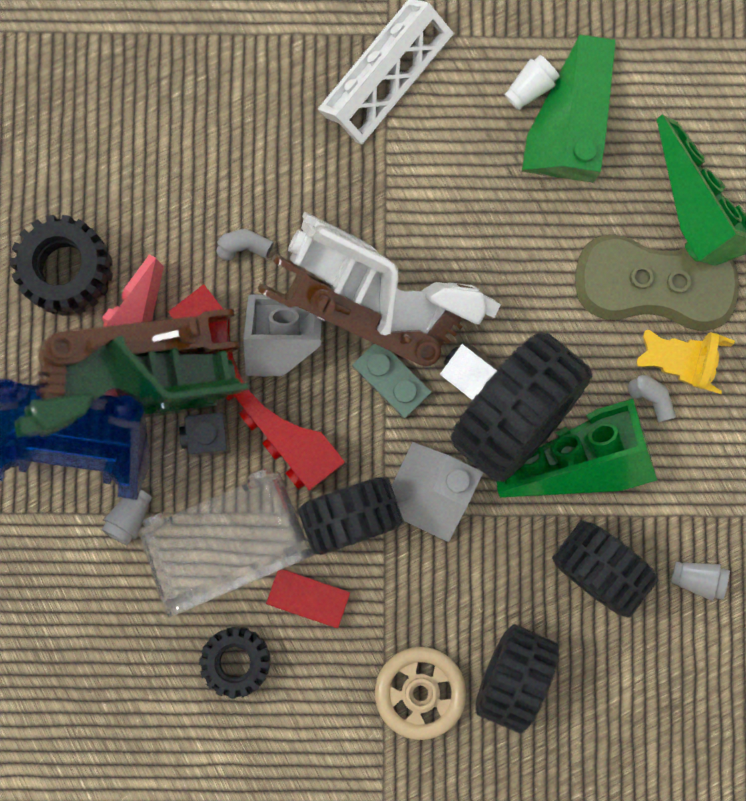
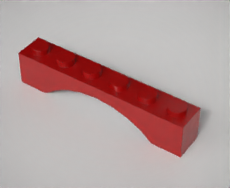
[168,284,346,492]

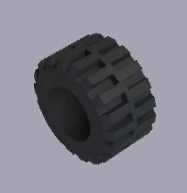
[10,215,113,316]
[297,477,404,555]
[552,520,659,618]
[475,624,559,734]

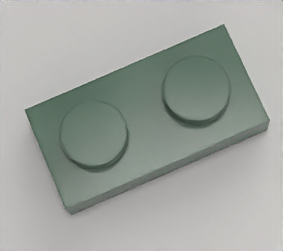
[352,344,431,420]

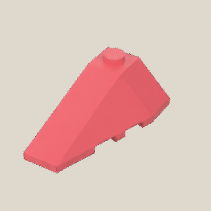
[97,254,164,412]

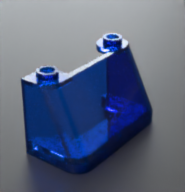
[0,379,150,500]

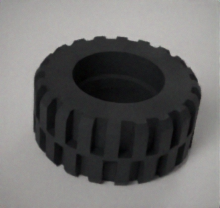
[451,332,593,482]

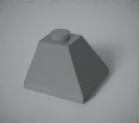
[243,294,322,377]
[392,442,483,542]

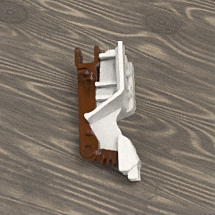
[257,212,501,366]

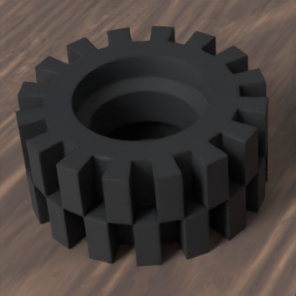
[199,627,271,699]

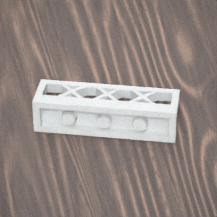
[318,0,454,144]

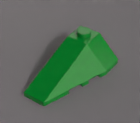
[521,34,616,183]
[656,114,746,266]
[496,398,657,498]

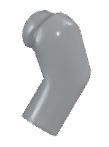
[216,229,274,261]
[628,375,676,423]

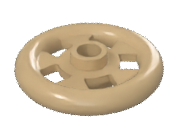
[375,647,467,740]

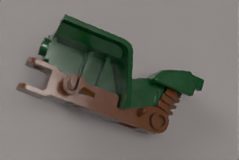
[14,309,249,438]

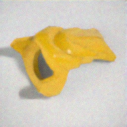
[636,330,735,394]

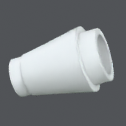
[504,55,560,110]

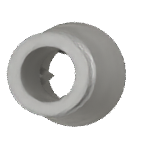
[101,486,152,545]
[671,561,730,601]

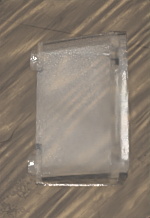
[138,467,315,618]

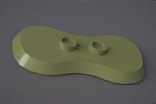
[575,234,739,331]

